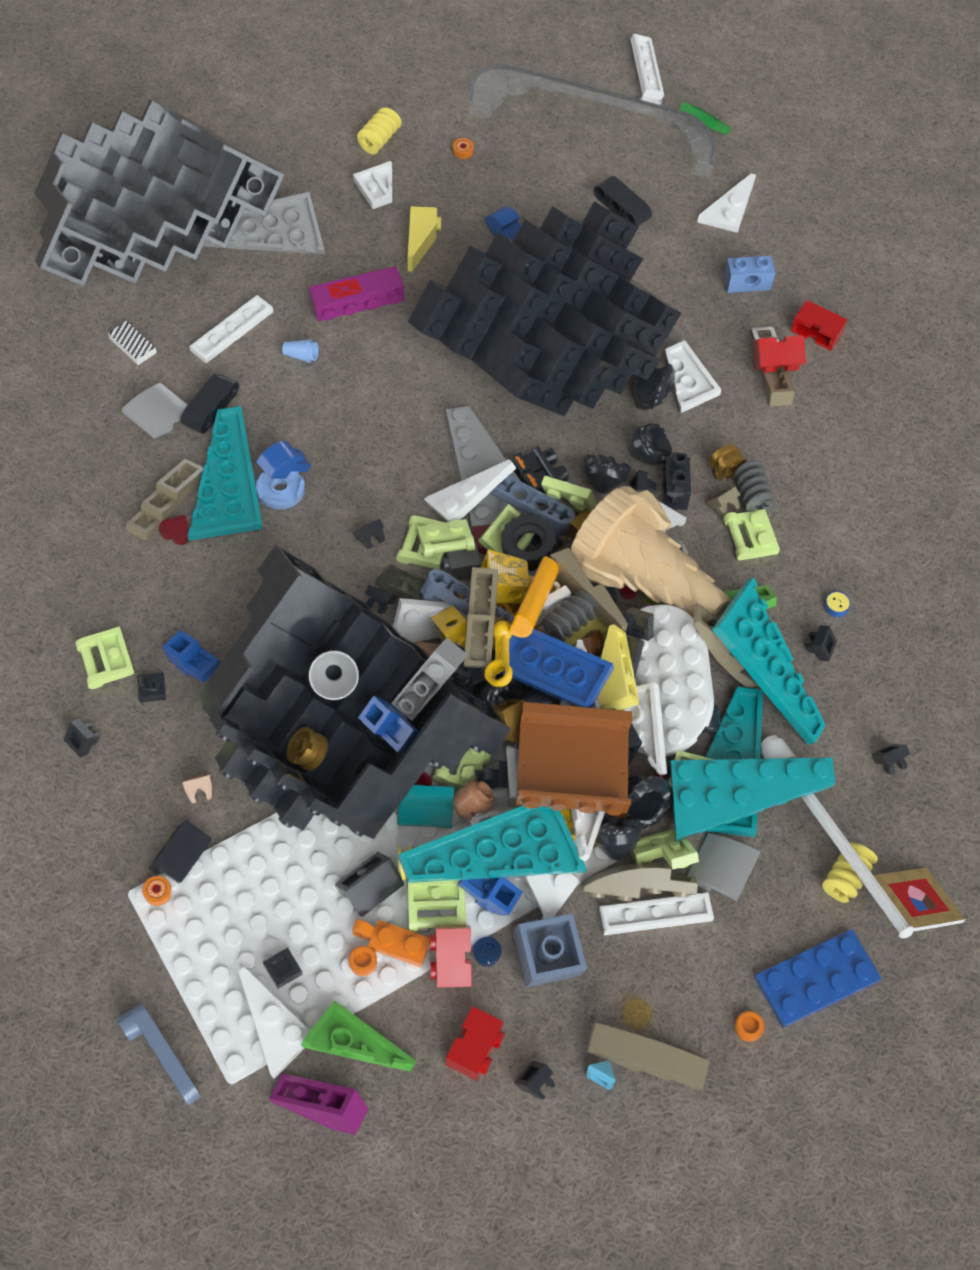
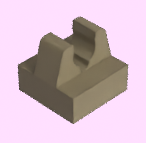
[706,486,740,517]

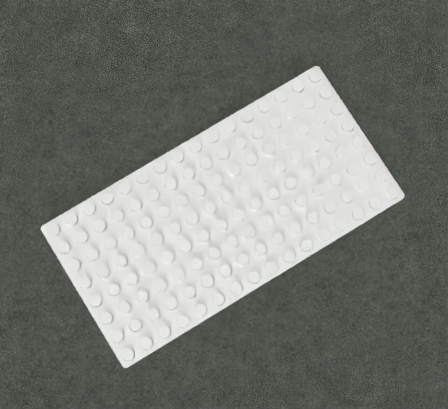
[128,740,618,1084]

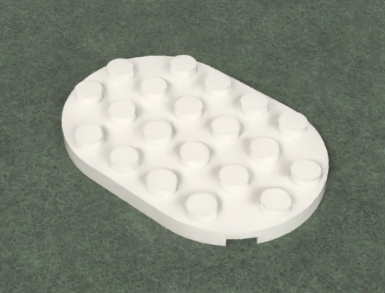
[625,605,714,757]

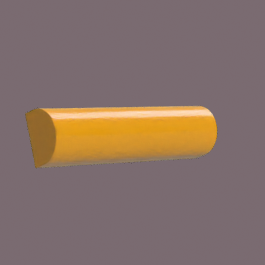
[509,556,559,638]

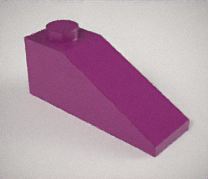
[269,1073,368,1135]

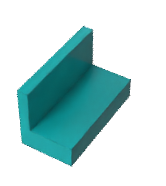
[397,785,454,828]

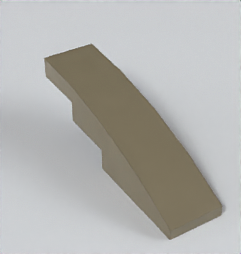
[126,458,204,541]
[694,603,758,688]
[586,1023,709,1090]

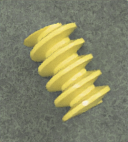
[357,108,401,155]
[822,842,878,903]

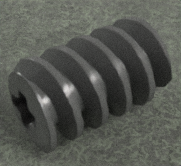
[734,460,775,513]
[542,589,598,642]

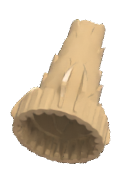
[571,486,732,619]

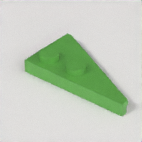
[301,1000,417,1072]

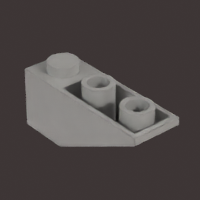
[391,638,468,721]

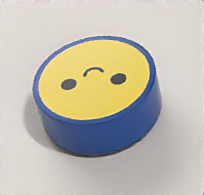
[824,591,851,617]

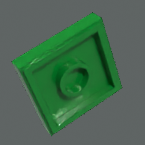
[679,102,731,135]

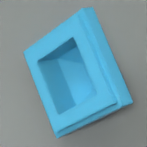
[586,1060,616,1090]

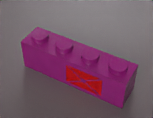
[309,266,404,321]

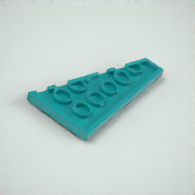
[188,406,263,541]
[712,577,826,745]
[706,687,763,838]
[670,757,836,842]
[398,805,587,883]

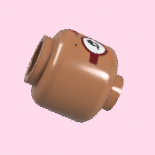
[453,780,494,821]

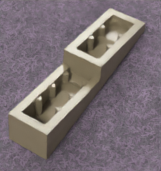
[751,327,794,406]
[550,548,628,632]
[464,567,498,668]

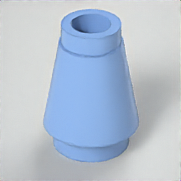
[282,339,319,363]

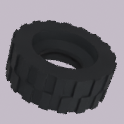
[501,513,557,571]

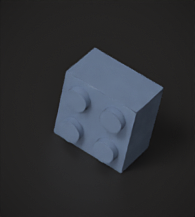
[512,913,587,988]

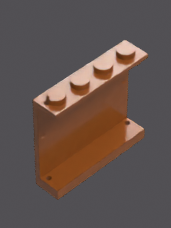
[516,702,632,815]

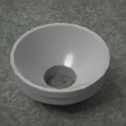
[309,650,359,700]

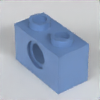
[723,256,776,293]

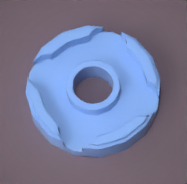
[256,471,305,509]

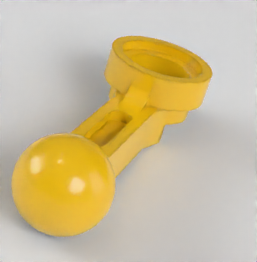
[485,621,513,687]

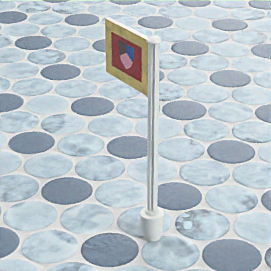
[761,735,966,938]

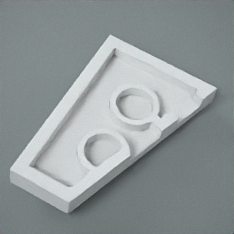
[664,340,721,413]
[393,598,468,643]

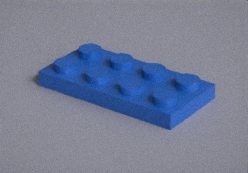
[500,629,614,708]
[754,929,882,1028]

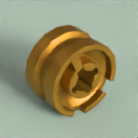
[708,444,747,481]
[286,727,328,771]

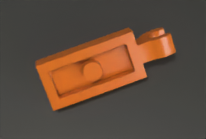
[352,919,430,968]

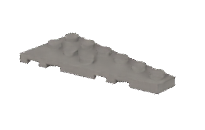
[203,192,325,255]
[446,406,540,531]

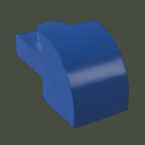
[484,206,521,240]
[256,441,311,479]
[162,630,221,683]
[358,696,419,754]
[457,877,523,916]

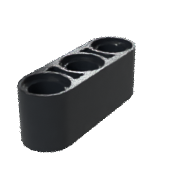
[594,176,652,227]
[181,372,239,434]

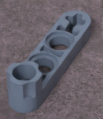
[490,475,575,537]
[420,569,514,624]
[116,1003,201,1106]

